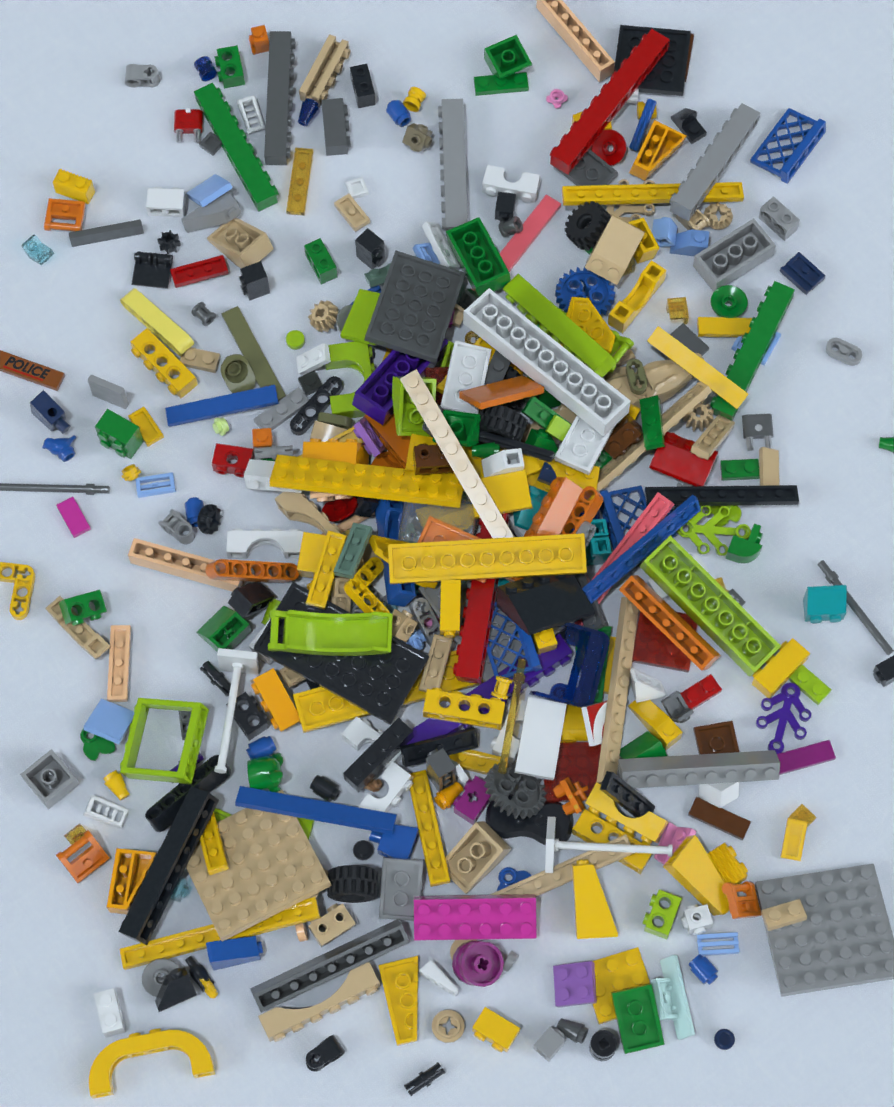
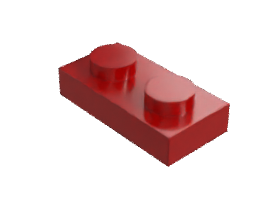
[680,674,722,710]

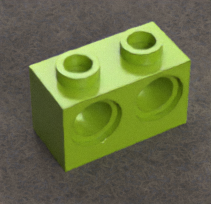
[642,890,682,940]

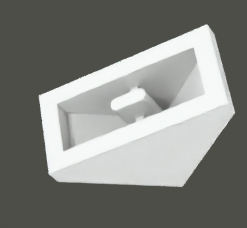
[630,668,666,703]
[698,782,739,808]

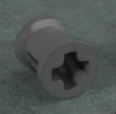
[498,216,523,237]
[191,302,216,326]

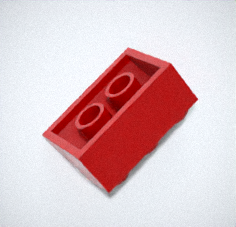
[649,431,718,486]

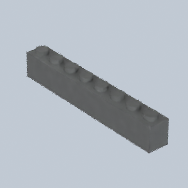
[264,31,295,165]
[250,919,410,1013]

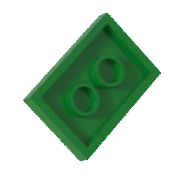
[611,983,665,1054]

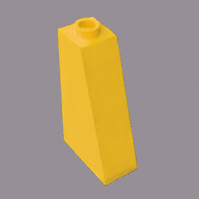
[663,835,729,916]
[572,859,618,939]

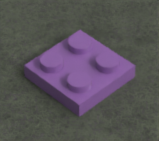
[353,416,385,457]
[553,961,597,1008]

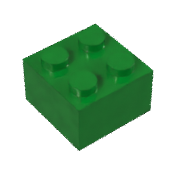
[95,409,144,459]

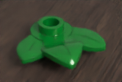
[80,728,115,761]

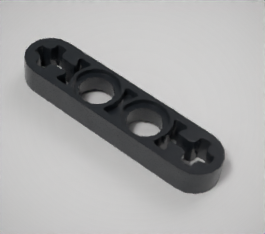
[290,376,343,436]

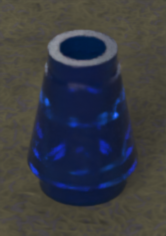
[298,98,319,127]

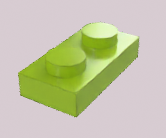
[788,665,832,705]

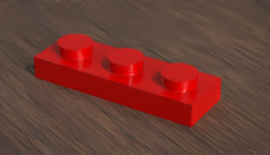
[170,255,229,288]

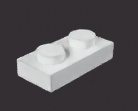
[296,343,331,375]

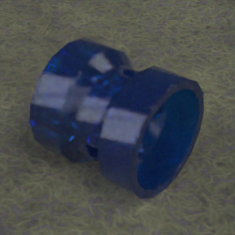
[194,56,217,81]

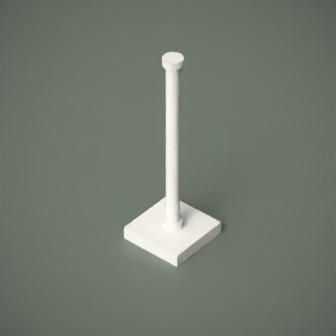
[214,648,260,774]
[545,817,673,873]

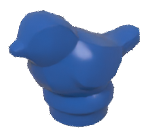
[42,435,76,462]

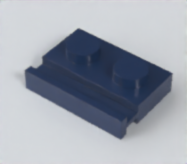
[780,252,826,295]

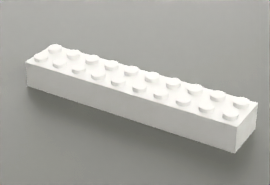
[463,288,631,437]

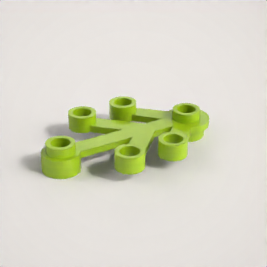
[677,506,751,556]

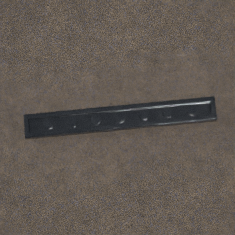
[645,485,799,507]

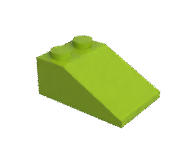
[392,376,436,436]

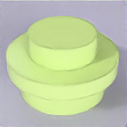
[213,417,229,436]

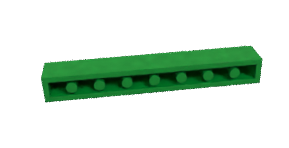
[194,82,279,212]
[710,281,795,421]

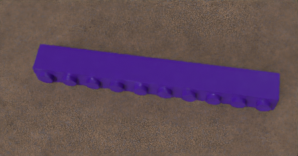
[408,634,573,744]

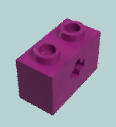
[453,776,491,825]

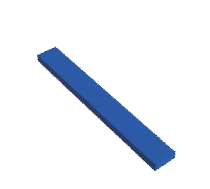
[582,495,701,604]
[235,786,397,835]

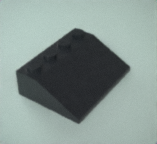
[497,574,595,635]

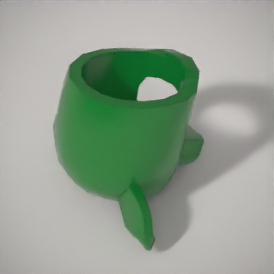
[247,752,283,792]

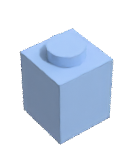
[652,217,678,247]

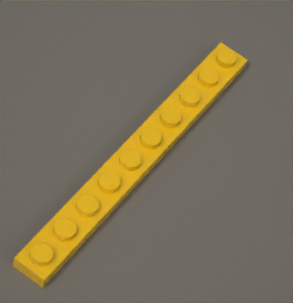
[561,182,744,206]
[120,897,320,970]

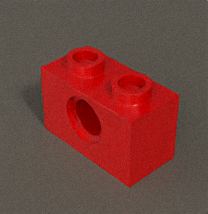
[212,443,255,477]

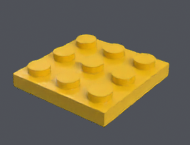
[592,947,650,1025]

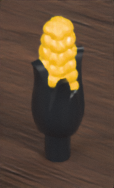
[185,956,218,999]

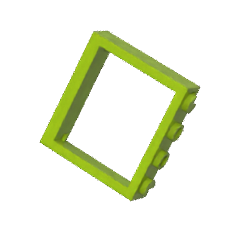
[120,698,209,784]

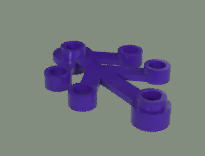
[756,683,811,754]

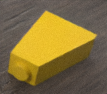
[440,579,461,638]

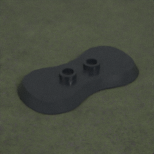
[485,794,574,845]

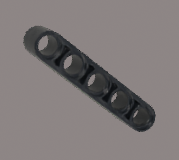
[145,755,231,832]

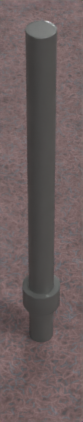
[0,483,110,495]
[817,560,894,655]

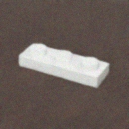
[422,221,460,270]

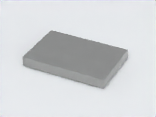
[379,857,423,921]

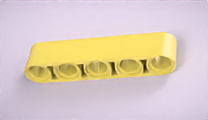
[120,288,194,356]

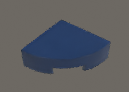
[537,462,557,485]

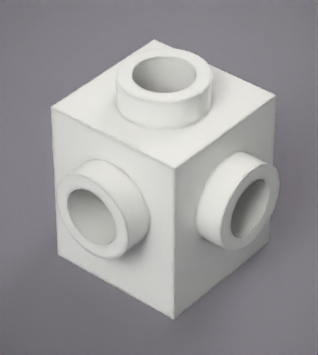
[681,904,713,935]

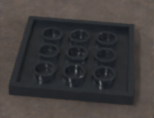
[614,25,691,96]

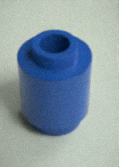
[386,100,411,127]
[184,497,204,527]
[246,736,277,759]
[688,954,718,985]

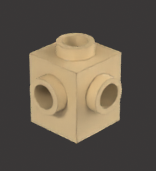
[392,609,418,643]

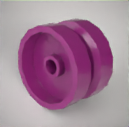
[452,940,504,987]

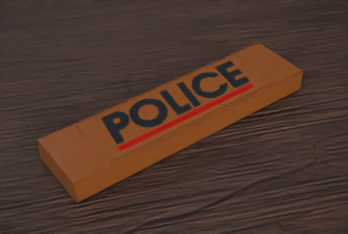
[0,350,65,391]

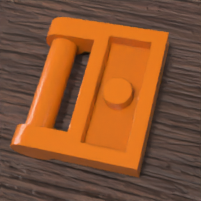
[44,198,86,231]
[56,830,109,883]
[722,881,761,919]

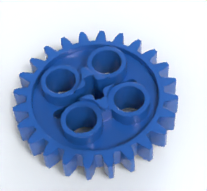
[555,266,615,316]

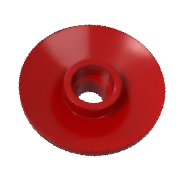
[591,129,626,166]
[321,496,358,522]

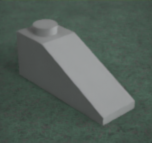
[181,191,242,233]

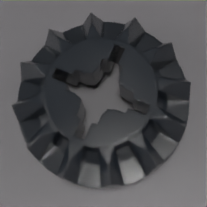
[197,504,223,534]

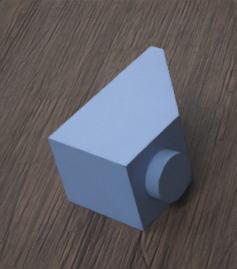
[669,229,710,256]

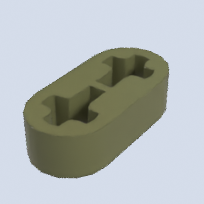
[626,359,647,395]
[317,412,353,430]

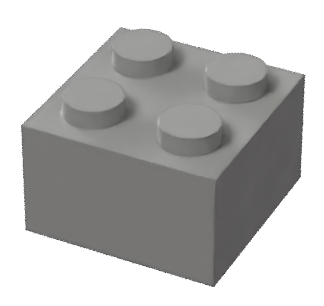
[20,749,79,809]

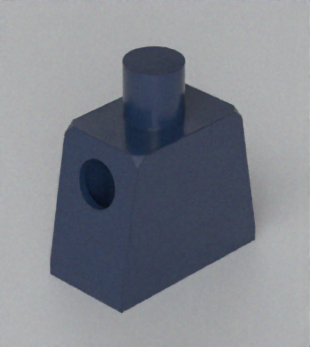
[30,390,71,434]

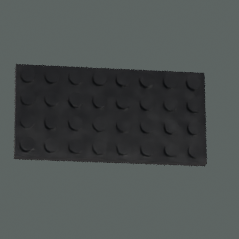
[254,582,429,725]

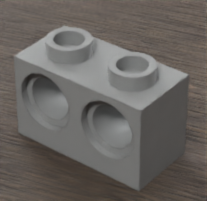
[758,196,800,241]

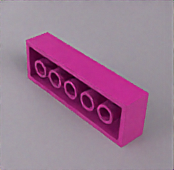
[414,894,537,940]

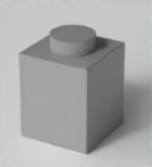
[533,1027,566,1062]

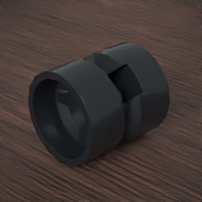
[589,1030,617,1062]

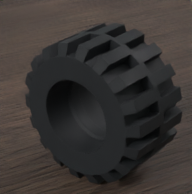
[479,405,528,442]
[327,865,378,903]

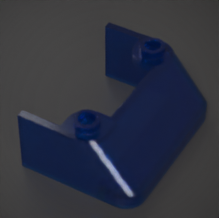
[529,622,609,708]

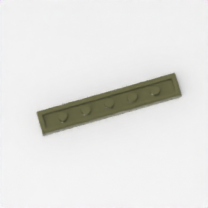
[221,306,286,401]

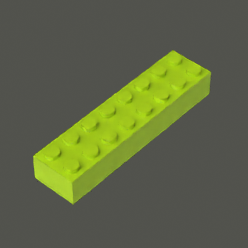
[639,535,781,677]

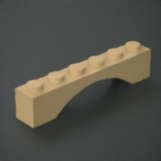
[275,491,365,571]
[258,962,380,1042]

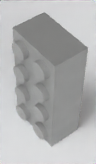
[693,218,776,292]

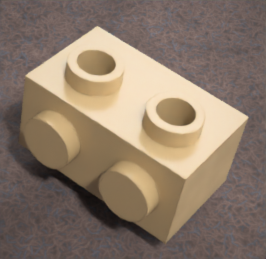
[308,903,356,948]

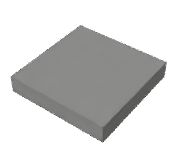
[88,375,129,409]

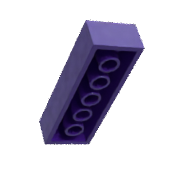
[352,338,448,425]

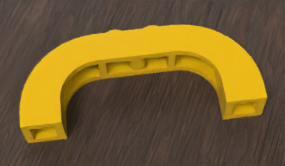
[89,1029,215,1099]

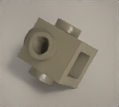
[402,123,433,152]

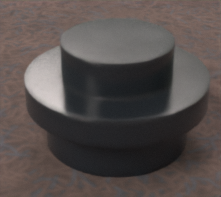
[353,840,373,861]

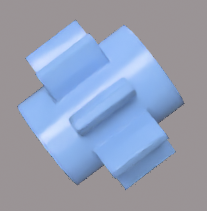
[401,629,426,651]

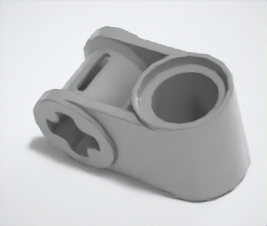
[125,64,160,88]
[158,509,195,545]

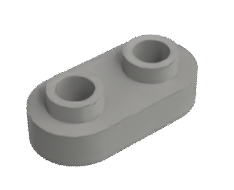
[826,338,862,366]

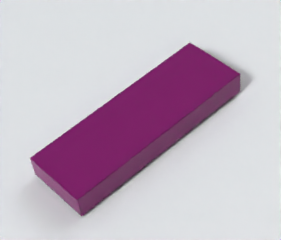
[777,740,836,775]

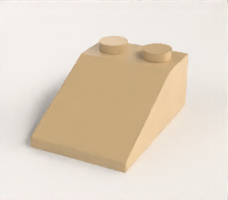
[585,214,645,285]
[207,218,274,268]
[445,821,512,894]

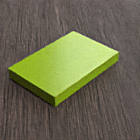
[340,289,380,346]

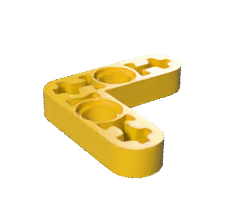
[344,557,390,613]
[0,562,35,620]

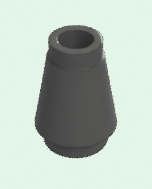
[556,1018,588,1044]

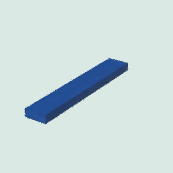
[165,385,279,427]

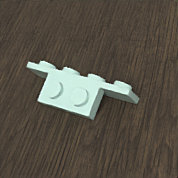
[651,955,695,1040]

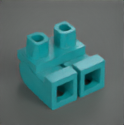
[585,519,612,566]

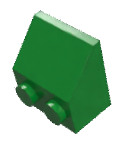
[484,35,532,79]

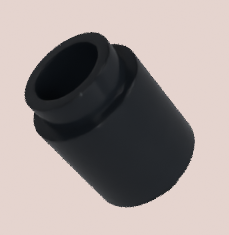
[310,775,341,802]

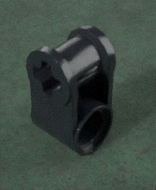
[306,1035,345,1072]

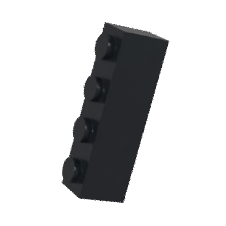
[343,718,414,793]

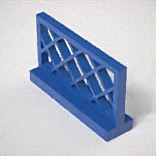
[750,108,826,184]
[599,485,659,560]
[487,602,543,681]

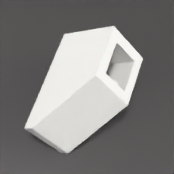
[481,448,524,477]

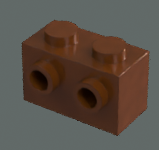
[603,414,642,459]
[413,444,454,475]

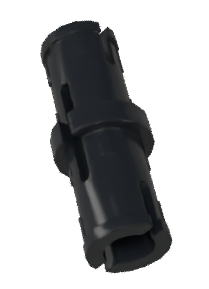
[200,661,231,697]
[404,1062,445,1096]

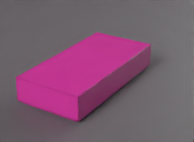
[56,497,91,538]

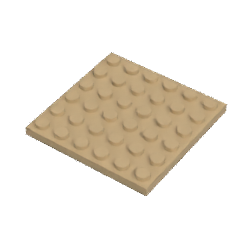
[186,790,332,942]

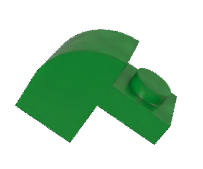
[725,523,763,564]

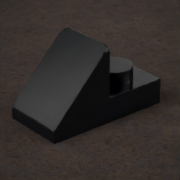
[671,108,707,144]

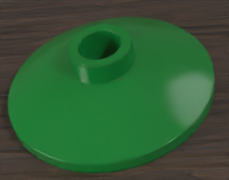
[710,285,748,318]

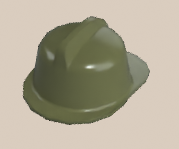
[220,354,256,393]

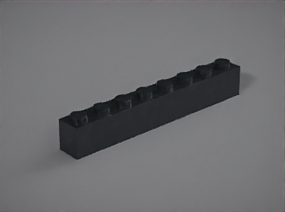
[118,786,219,945]

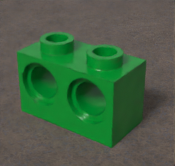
[214,45,245,89]
[304,238,338,285]
[59,589,107,626]

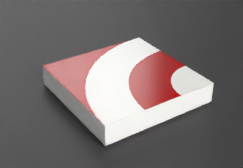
[581,700,607,746]

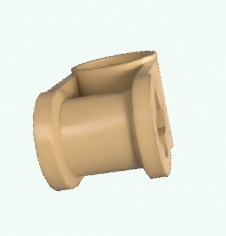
[676,209,710,230]

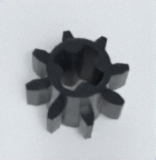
[157,230,181,254]

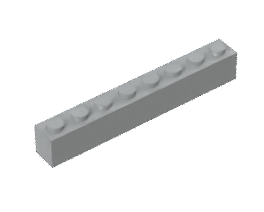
[438,99,468,236]
[669,103,760,221]
[618,750,780,788]

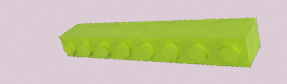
[503,273,617,378]

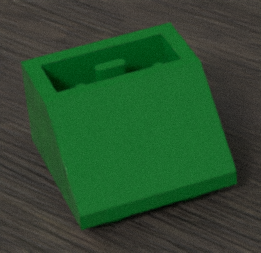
[196,606,251,652]

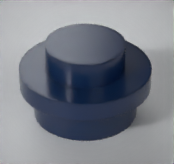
[714,1029,735,1050]

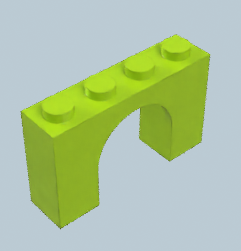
[325,341,375,418]

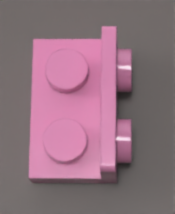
[654,822,696,865]

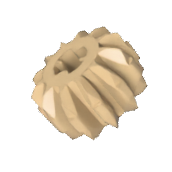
[308,300,339,332]
[682,401,714,432]

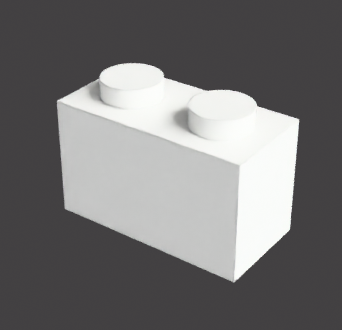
[146,187,186,217]
[94,988,126,1037]

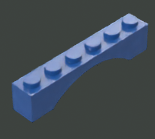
[375,499,416,607]

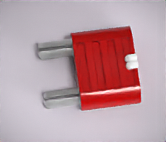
[174,108,203,143]

